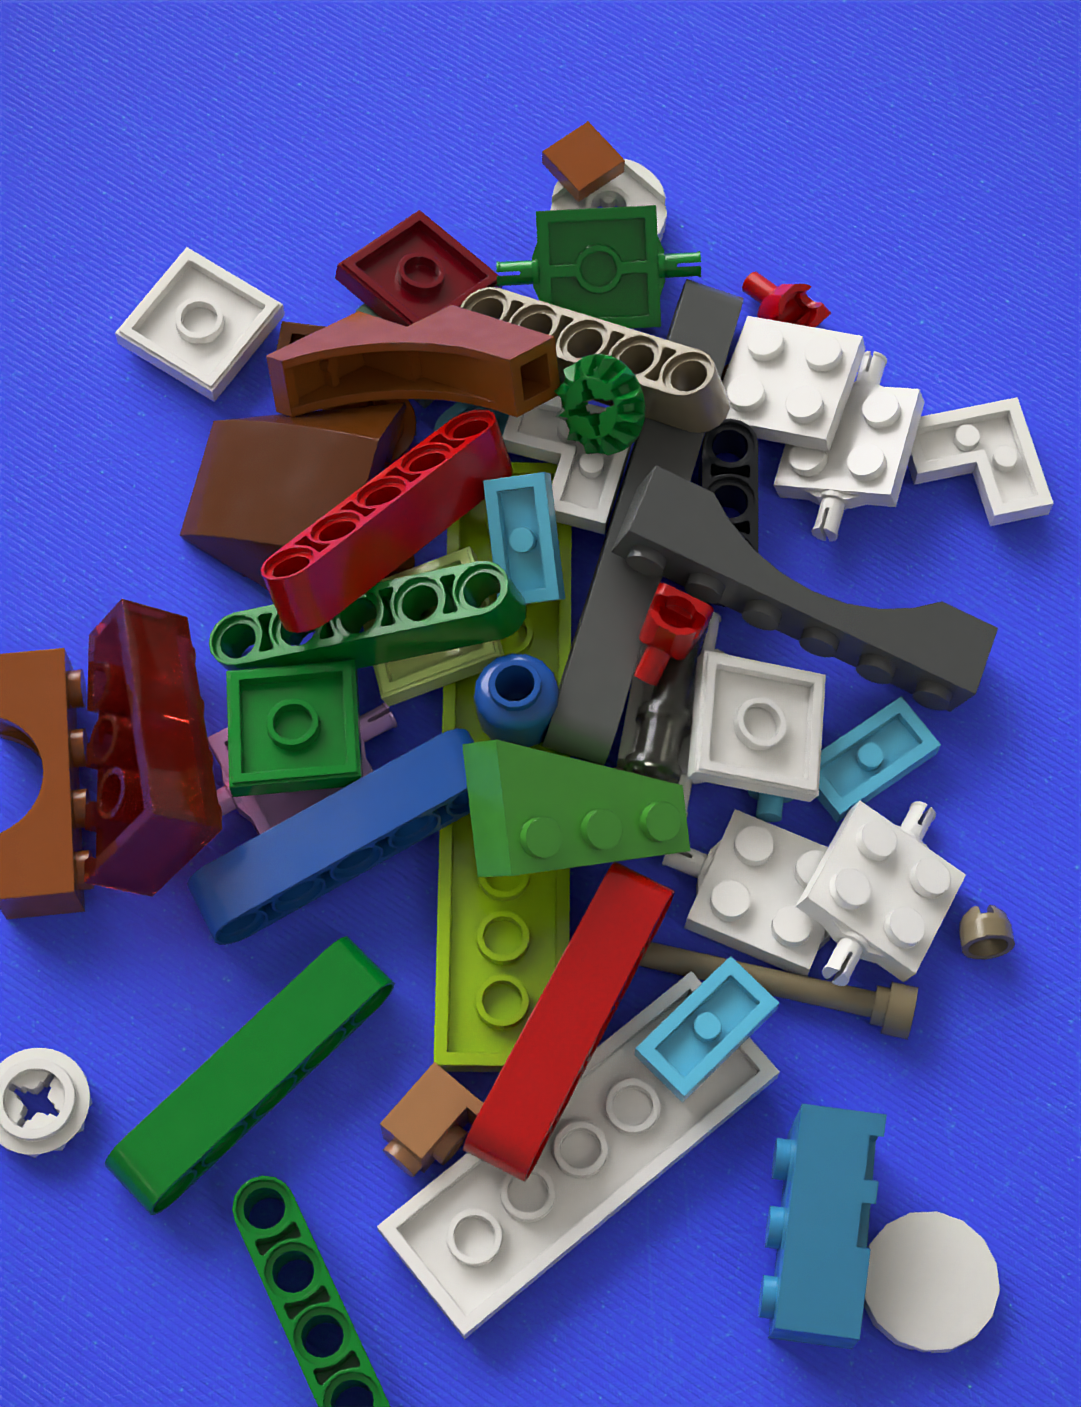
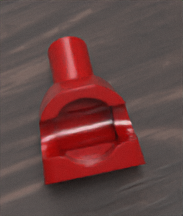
[742,271,831,328]
[634,583,714,686]

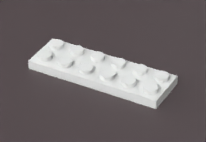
[377,971,780,1340]

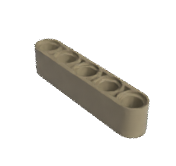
[461,287,730,433]

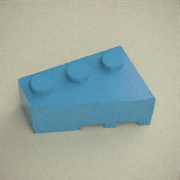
[758,1104,887,1349]

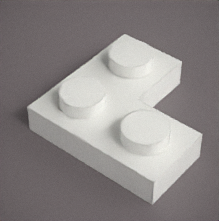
[502,396,632,534]
[908,397,1054,526]

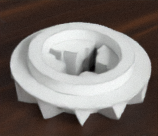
[0,1048,92,1158]

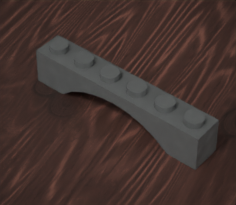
[611,465,998,712]

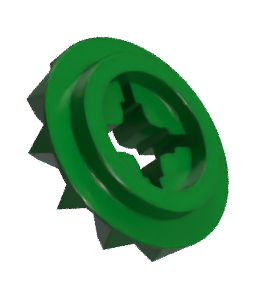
[554,354,645,456]

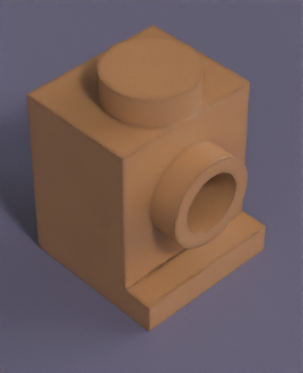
[380,1062,483,1177]

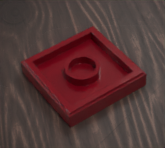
[335,210,502,327]

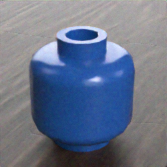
[474,653,559,747]

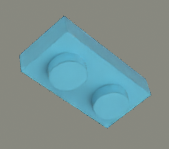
[483,472,565,604]
[816,696,941,823]
[634,956,779,1103]

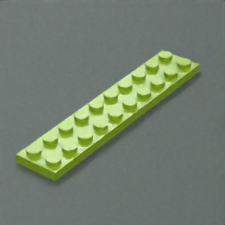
[434,462,572,1072]

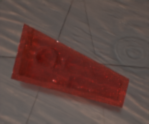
[84,599,223,896]

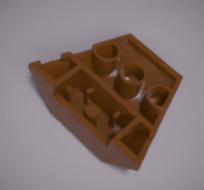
[180,402,406,590]

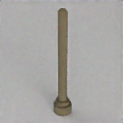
[640,942,918,1040]

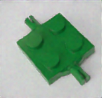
[496,205,701,328]

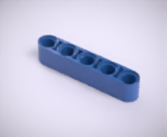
[187,728,475,945]

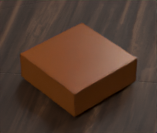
[542,121,625,202]

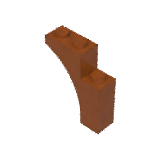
[266,305,560,418]

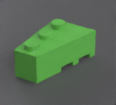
[462,739,690,877]

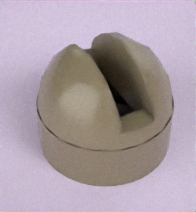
[959,905,1015,959]

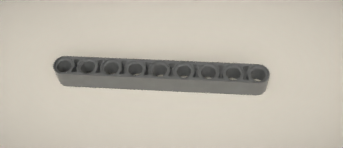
[541,279,744,766]

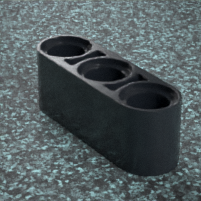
[698,418,758,607]

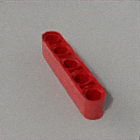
[260,409,514,633]
[463,862,675,1182]

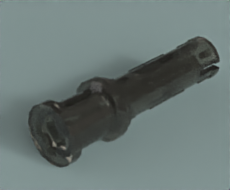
[623,603,713,784]

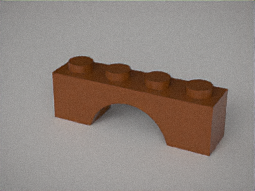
[0,648,95,919]

